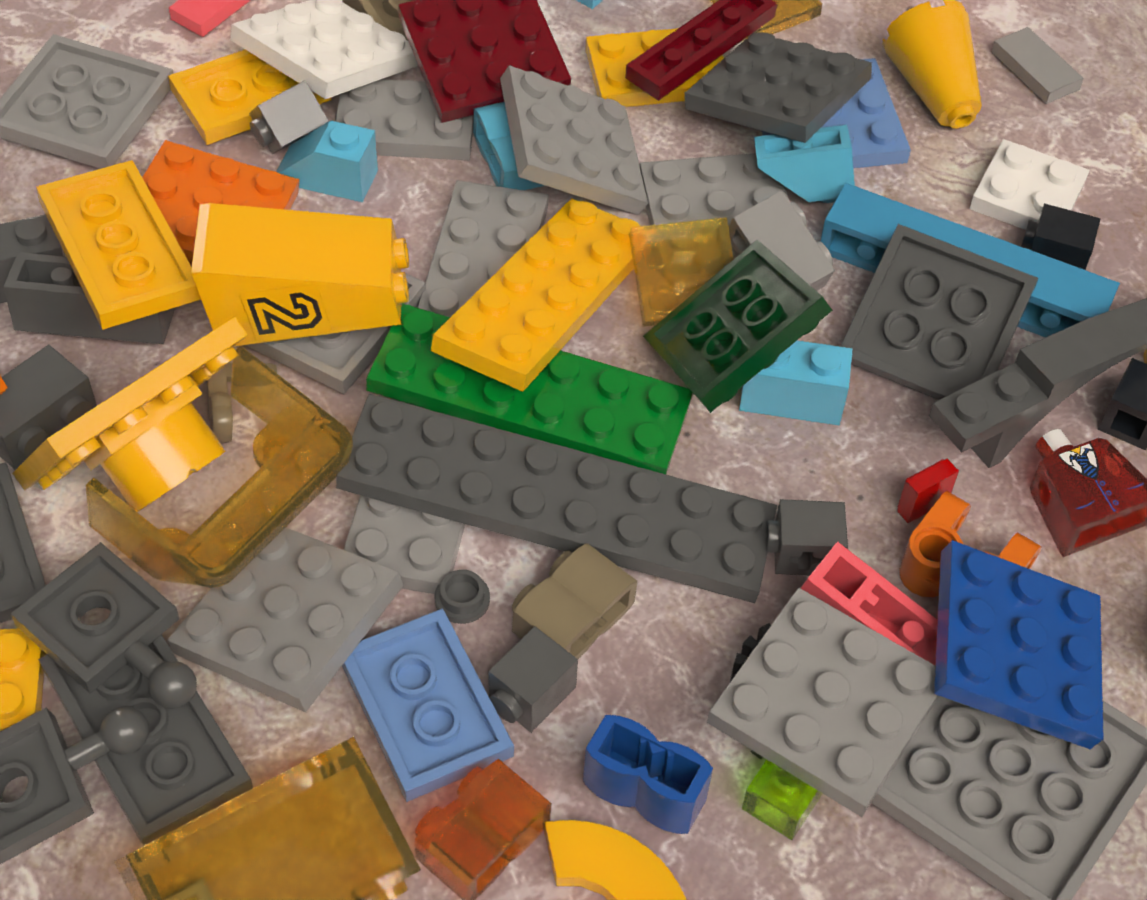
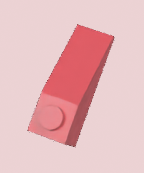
[801,541,938,666]

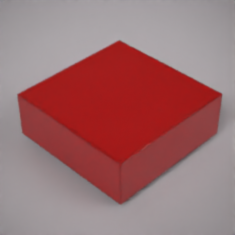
[897,458,959,524]

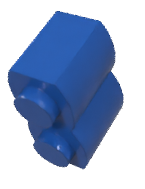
[583,715,713,834]

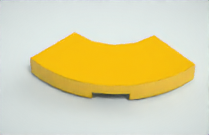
[544,820,686,900]

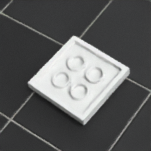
[230,0,418,99]

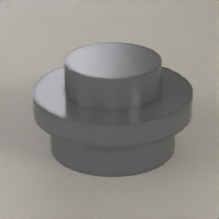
[435,570,490,624]

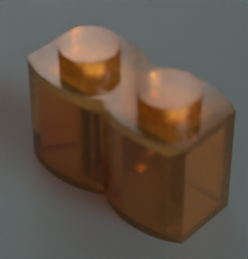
[415,759,552,900]

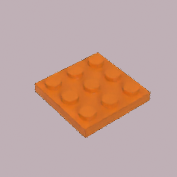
[142,140,300,266]

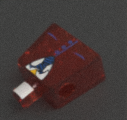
[1030,429,1147,557]

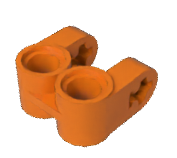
[899,491,1042,597]

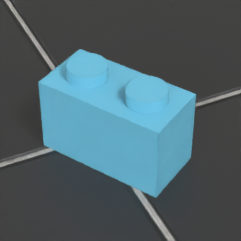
[739,340,853,426]

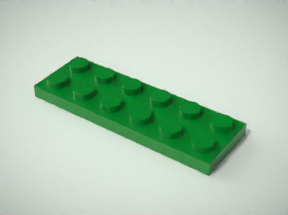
[366,303,693,474]

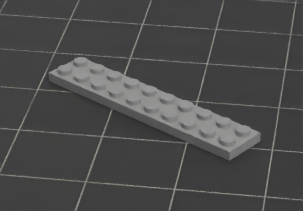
[344,180,548,594]

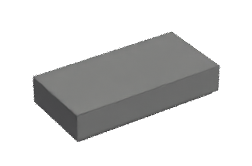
[991,27,1084,104]

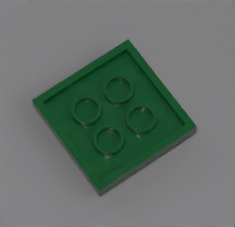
[643,240,833,413]

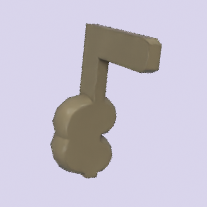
[207,363,277,444]

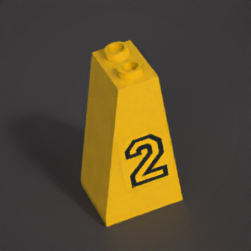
[191,203,409,346]

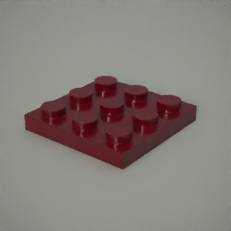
[398,0,571,123]

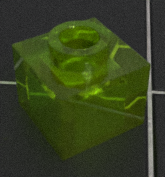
[742,759,822,840]

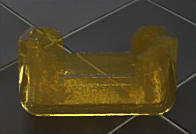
[114,736,421,900]

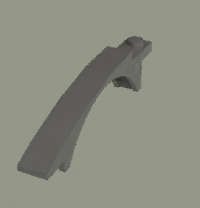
[929,298,1147,468]

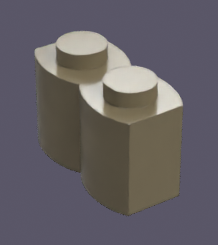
[512,543,638,659]

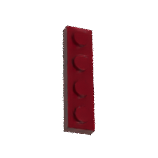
[625,0,777,101]

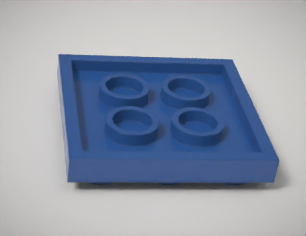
[934,540,1104,749]

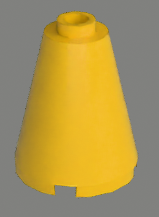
[882,0,982,129]

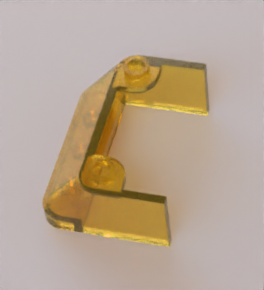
[86,345,353,588]

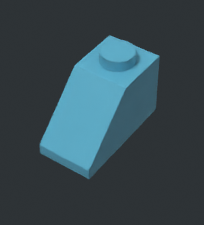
[276,120,378,202]
[754,125,855,203]

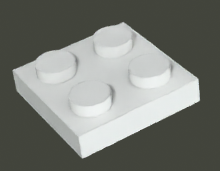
[969,139,1090,230]

